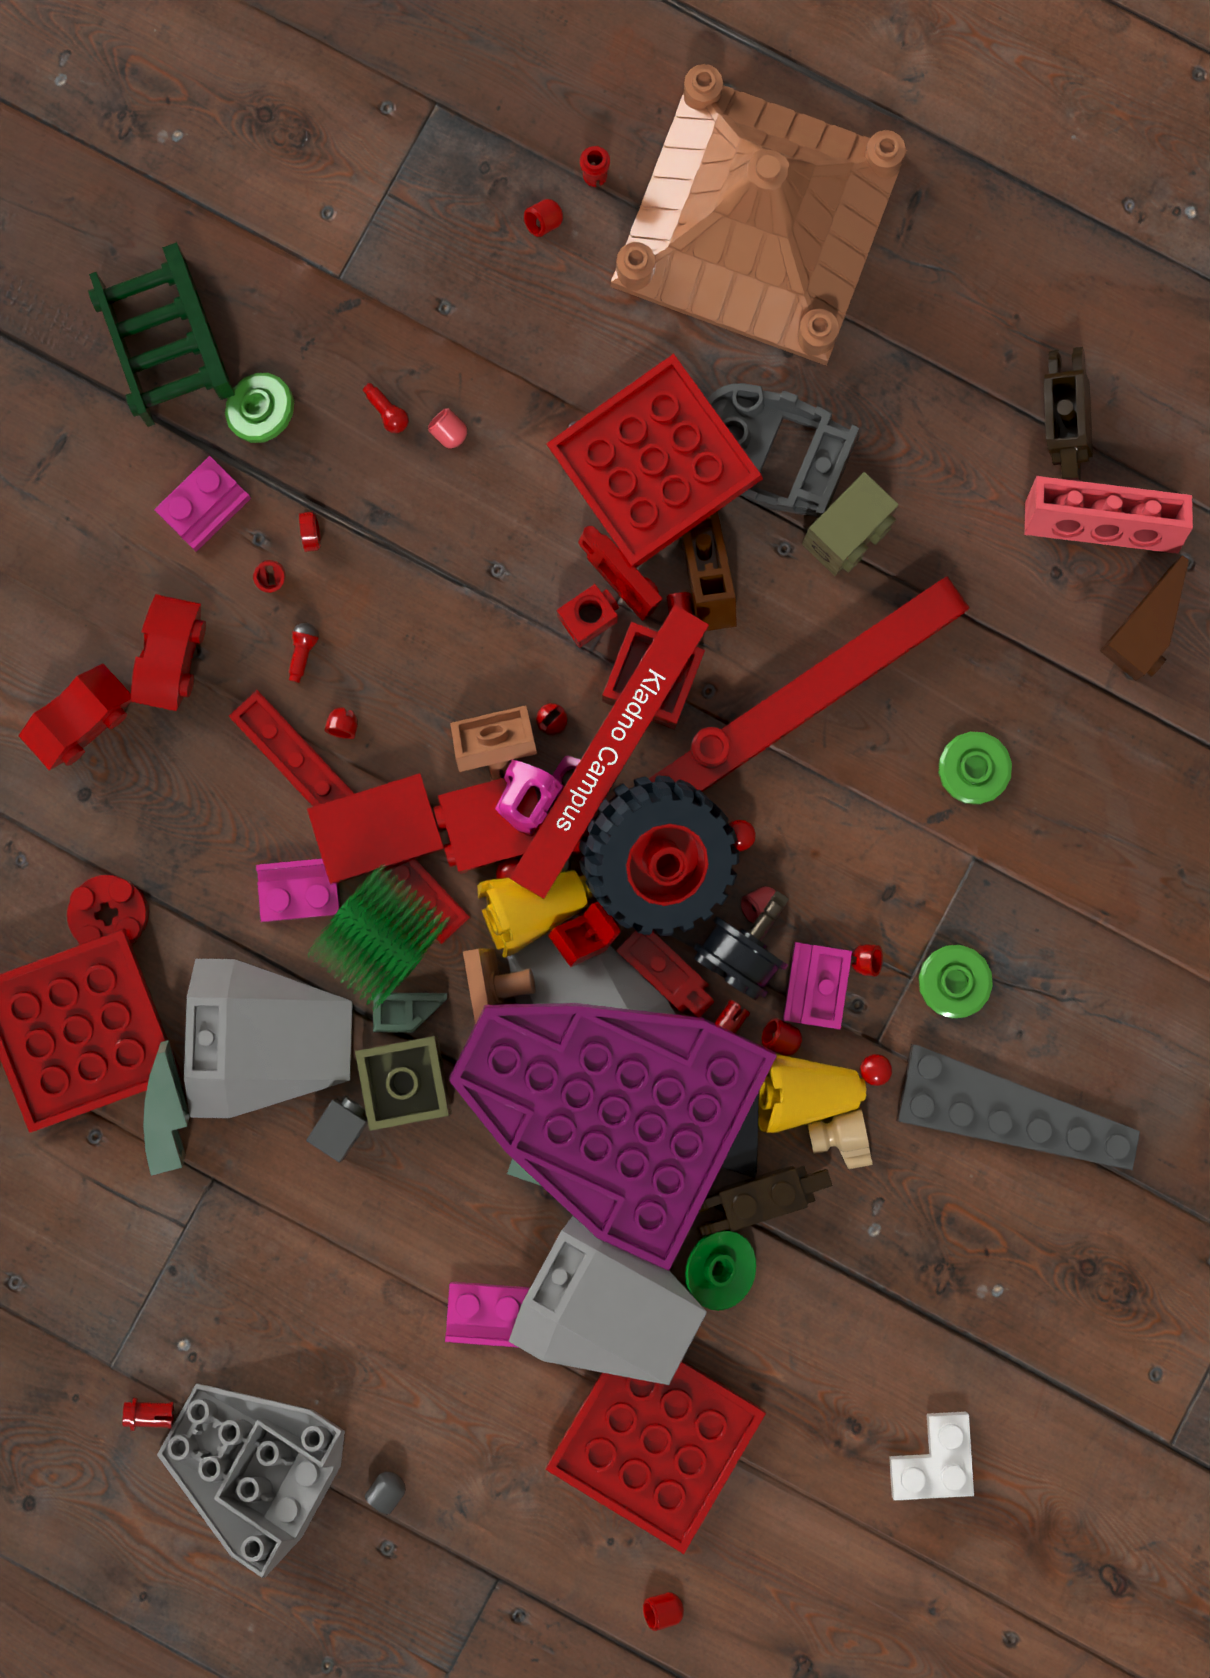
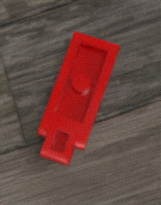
[578,526,663,622]
[616,930,715,1018]

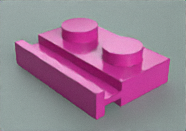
[154,456,251,552]
[256,859,340,922]
[782,942,852,1030]
[445,1282,530,1348]

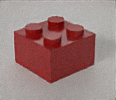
[602,622,705,730]

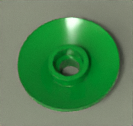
[686,1230,756,1311]

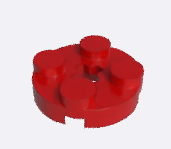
[67,875,149,946]

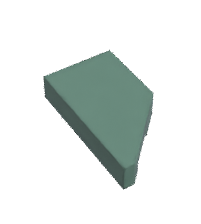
[373,993,448,1032]

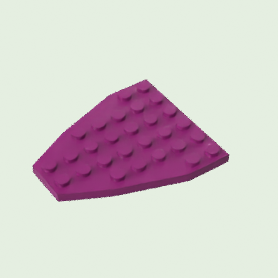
[449,1003,777,1271]

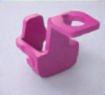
[495,756,580,836]

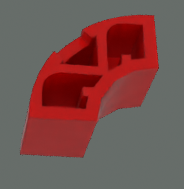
[131,594,206,711]
[18,663,131,770]

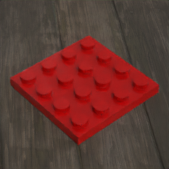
[546,353,763,568]
[0,928,182,1133]
[545,1360,766,1554]

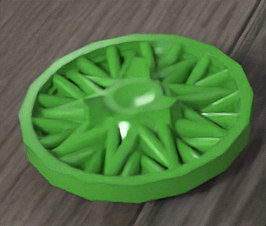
[225,373,294,443]
[938,731,1012,805]
[918,945,993,1018]

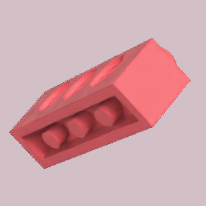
[1024,476,1193,554]

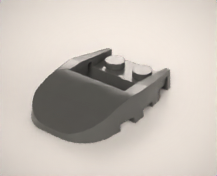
[707,383,860,517]

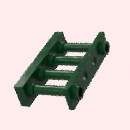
[88,242,235,427]

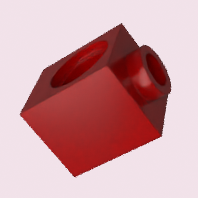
[556,584,619,648]

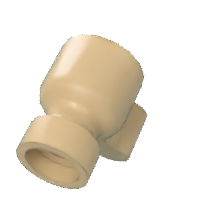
[808,1108,873,1169]

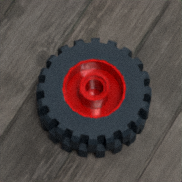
[579,775,739,936]

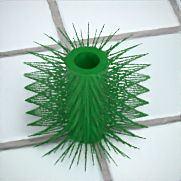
[308,864,450,1011]

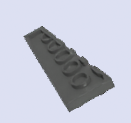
[896,1044,1140,1170]

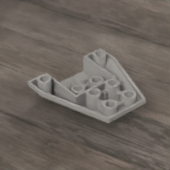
[508,914,675,1015]
[184,959,353,1118]
[508,1216,707,1385]
[157,1384,345,1578]

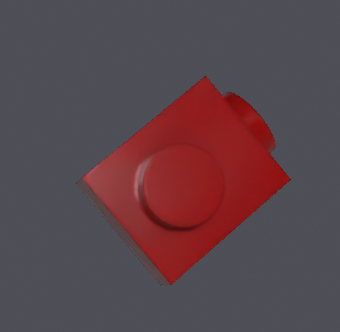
[548,901,620,967]

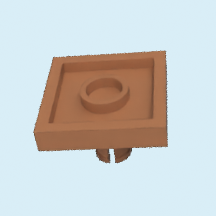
[450,705,537,781]
[463,949,536,1024]

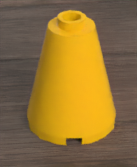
[477,870,592,958]
[758,1054,866,1133]

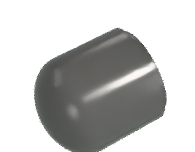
[365,1472,406,1515]

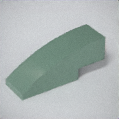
[143,1040,190,1176]

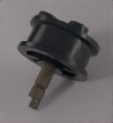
[694,891,789,1000]

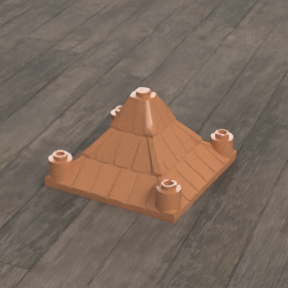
[611,64,907,366]

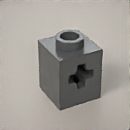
[306,1097,368,1163]

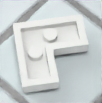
[889,1412,974,1500]

